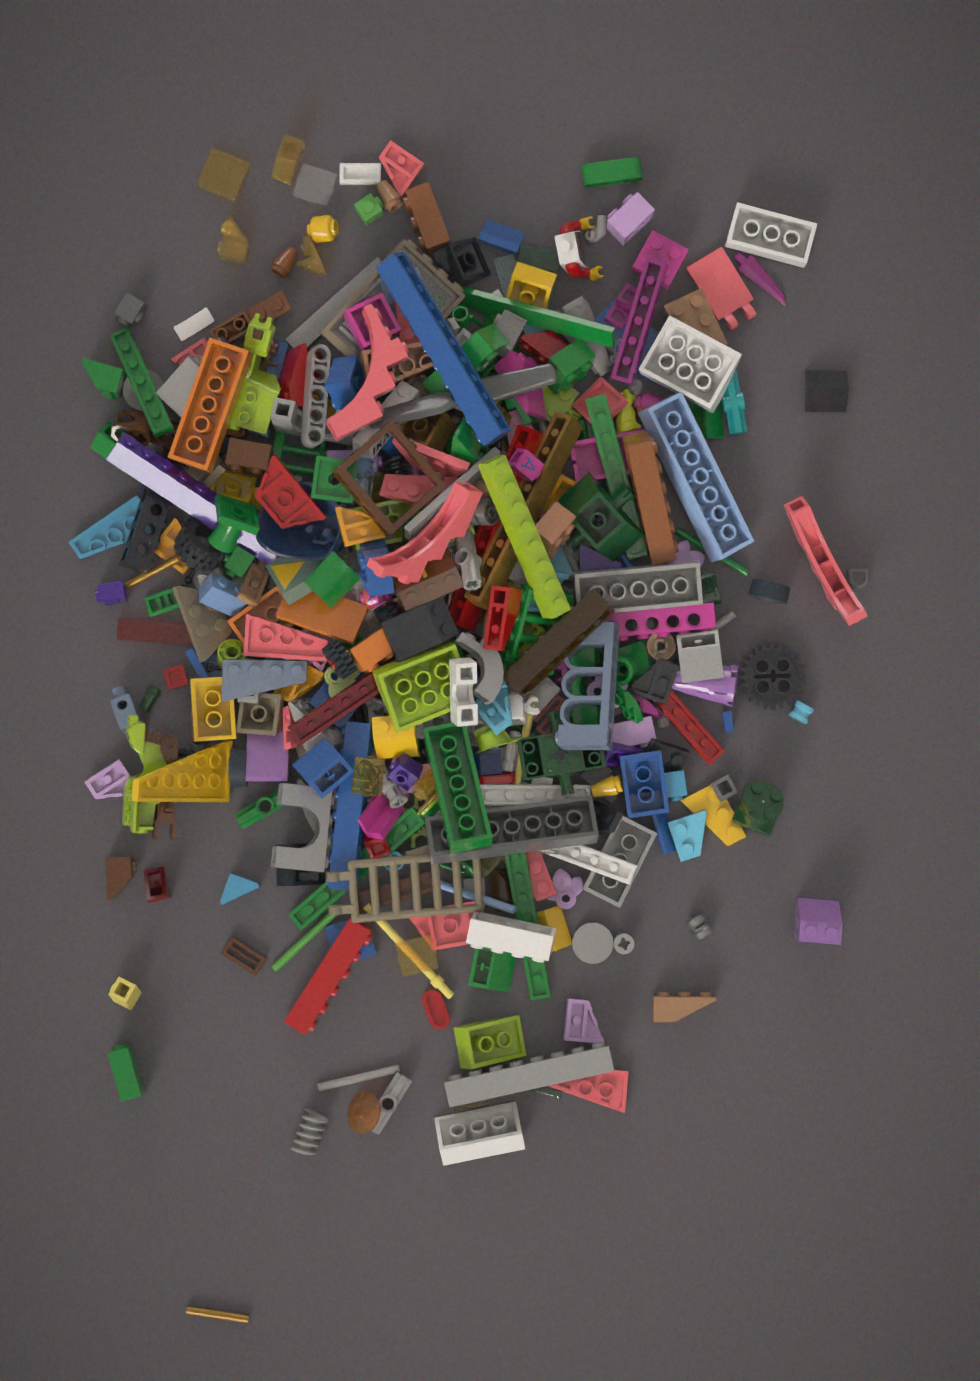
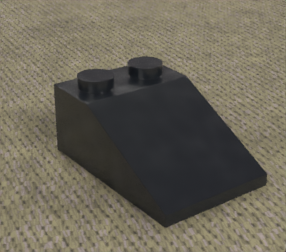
[380,596,459,662]

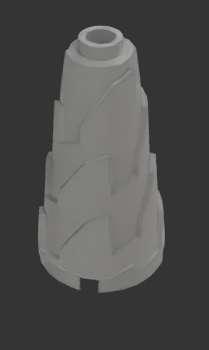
[556,295,612,376]

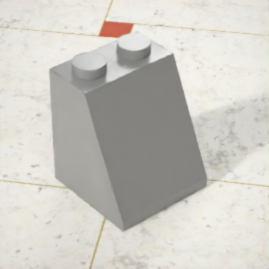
[156,354,203,417]

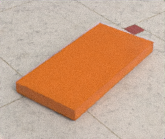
[275,591,369,645]

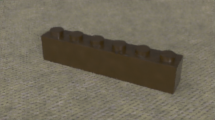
[503,588,615,698]

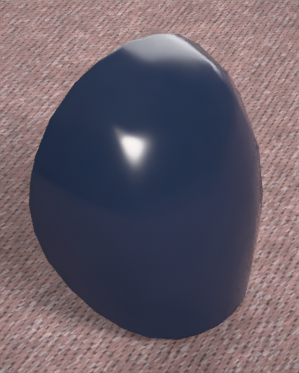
[256,481,343,561]

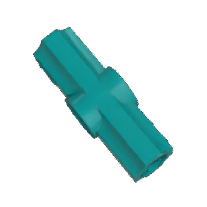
[721,370,747,435]

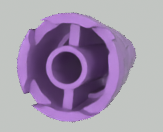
[672,665,739,707]

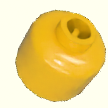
[307,215,339,243]

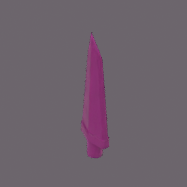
[734,252,786,306]

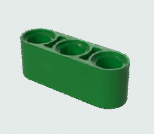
[581,157,643,188]

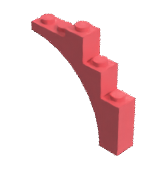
[326,304,409,441]
[367,482,483,584]
[784,496,867,626]

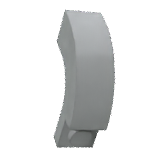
[454,632,504,705]

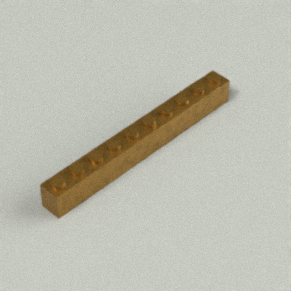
[464,412,583,610]

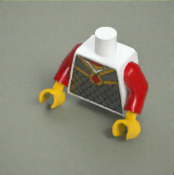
[555,216,604,281]

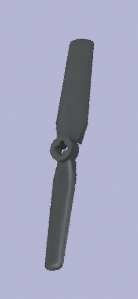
[369,364,556,429]

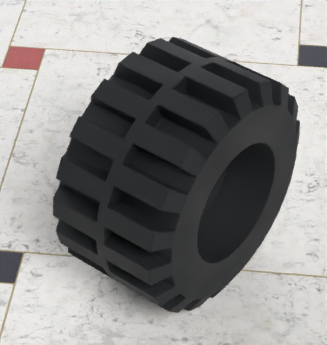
[174,517,227,572]

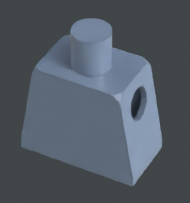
[110,686,146,736]

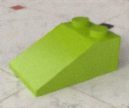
[453,1015,527,1069]

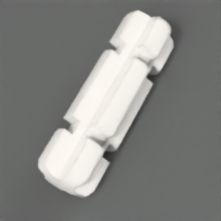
[502,731,521,772]

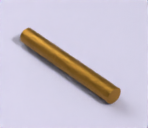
[124,555,181,589]
[186,1306,249,1323]

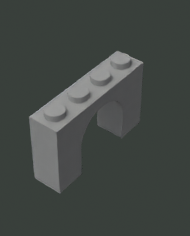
[270,397,360,446]
[271,783,335,872]

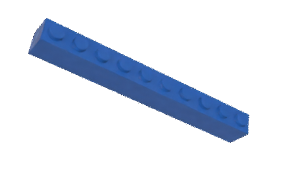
[376,252,512,446]

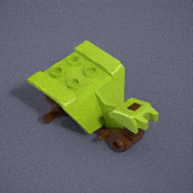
[226,313,281,439]
[122,714,178,839]

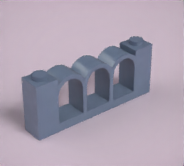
[555,622,619,750]

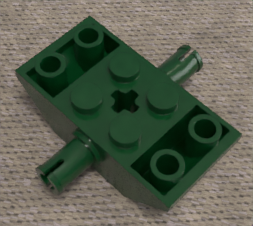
[558,472,644,562]
[517,711,606,796]

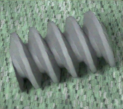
[290,1109,328,1155]

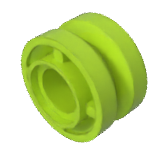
[217,639,246,669]

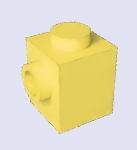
[108,977,142,1011]

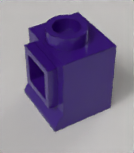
[95,580,128,606]

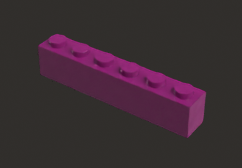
[611,257,669,386]

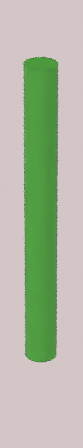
[271,912,337,972]

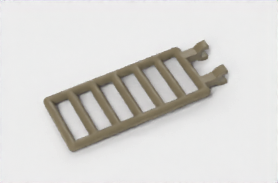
[326,854,484,923]

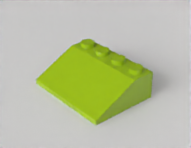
[372,640,460,733]

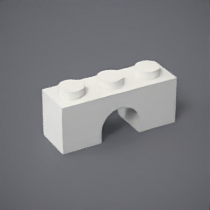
[449,657,478,727]

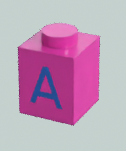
[508,448,544,482]

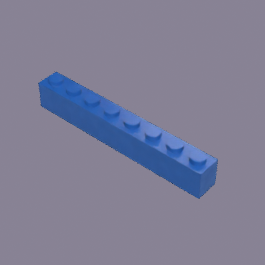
[326,721,374,891]

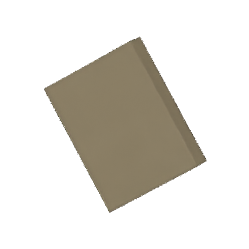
[236,693,284,736]

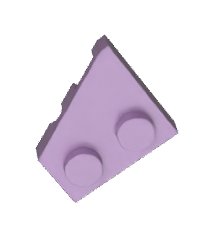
[84,759,131,799]

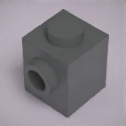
[114,292,147,327]

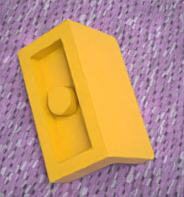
[537,906,572,952]

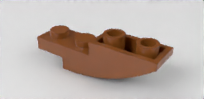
[209,290,293,344]

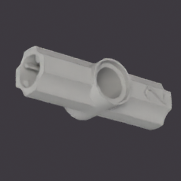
[454,530,482,590]
[364,1072,412,1135]

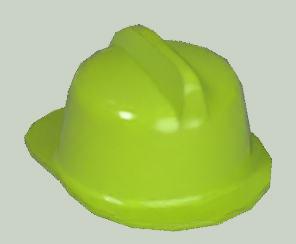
[474,725,523,754]

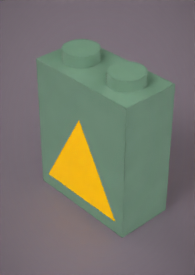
[265,557,325,605]

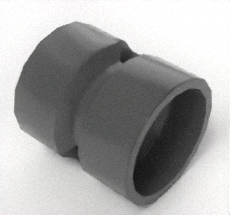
[469,498,500,525]

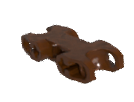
[111,410,180,447]

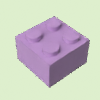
[606,192,655,246]

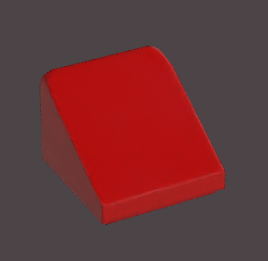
[364,836,391,859]

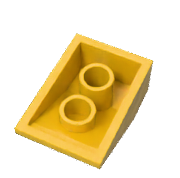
[190,677,236,742]

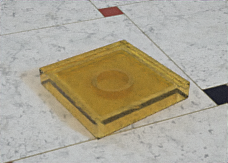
[196,148,251,202]

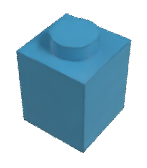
[664,770,687,802]

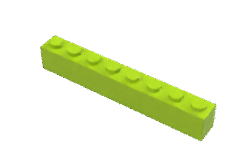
[477,455,571,619]

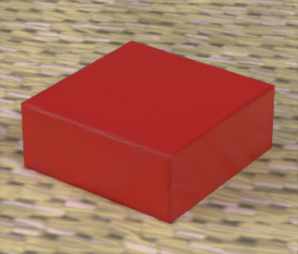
[163,664,189,690]

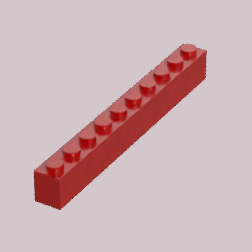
[448,425,544,632]

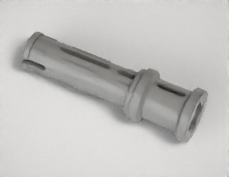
[372,749,408,809]

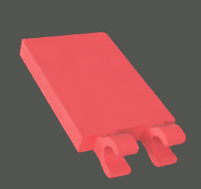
[686,247,756,330]

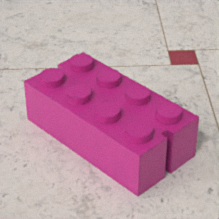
[570,429,656,483]

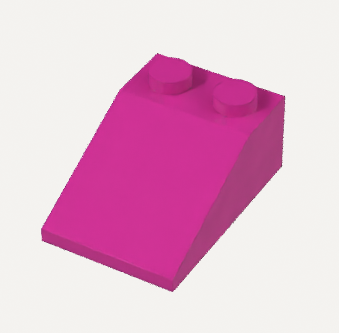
[493,350,547,421]

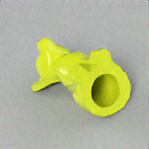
[616,389,642,434]

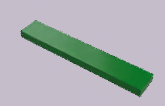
[109,327,174,438]

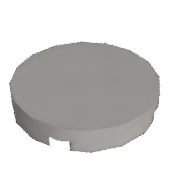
[572,922,613,964]

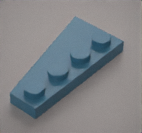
[68,495,151,559]

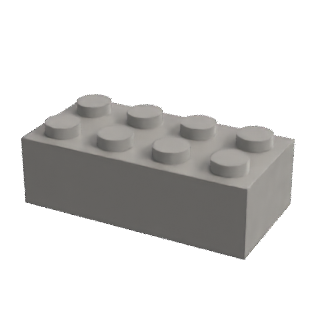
[582,816,657,908]

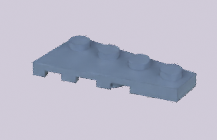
[222,659,307,702]

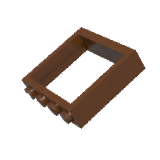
[331,420,446,536]

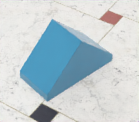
[220,873,261,905]

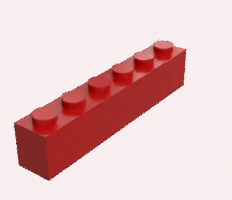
[284,917,374,1035]

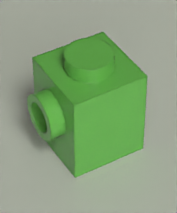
[354,193,384,226]

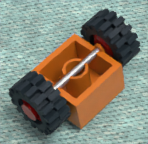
[321,603,399,680]

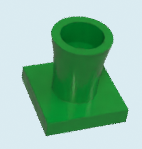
[311,455,359,504]
[208,493,260,553]
[616,640,652,690]

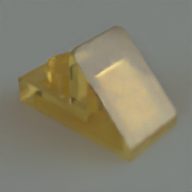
[295,235,327,277]

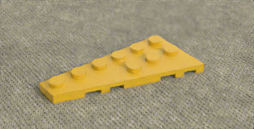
[132,740,233,802]

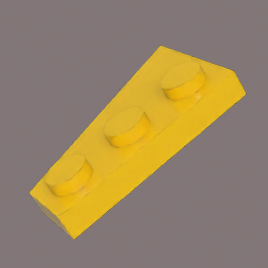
[680,785,746,846]

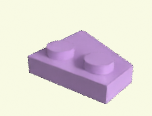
[563,998,604,1043]

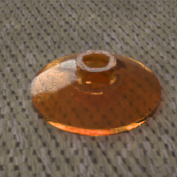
[347,1092,381,1134]

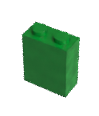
[107,1042,146,1102]

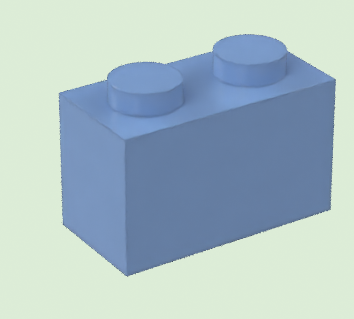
[199,573,246,617]

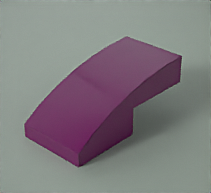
[604,282,637,331]
[626,690,663,719]

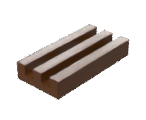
[221,936,267,976]

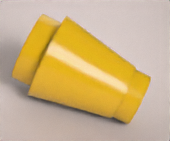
[591,775,623,798]

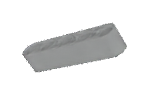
[301,344,331,448]

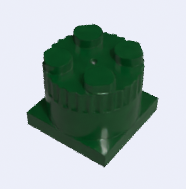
[731,781,784,837]

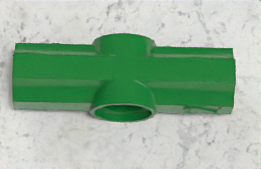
[234,783,289,829]

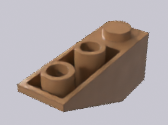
[652,992,716,1022]

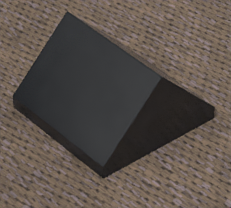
[805,370,849,413]

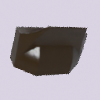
[490,868,513,912]

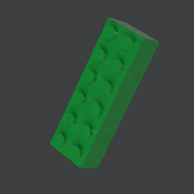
[423,722,493,854]

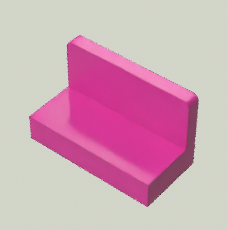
[358,791,404,840]

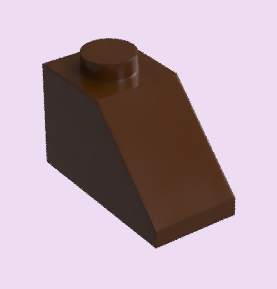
[105,856,137,900]

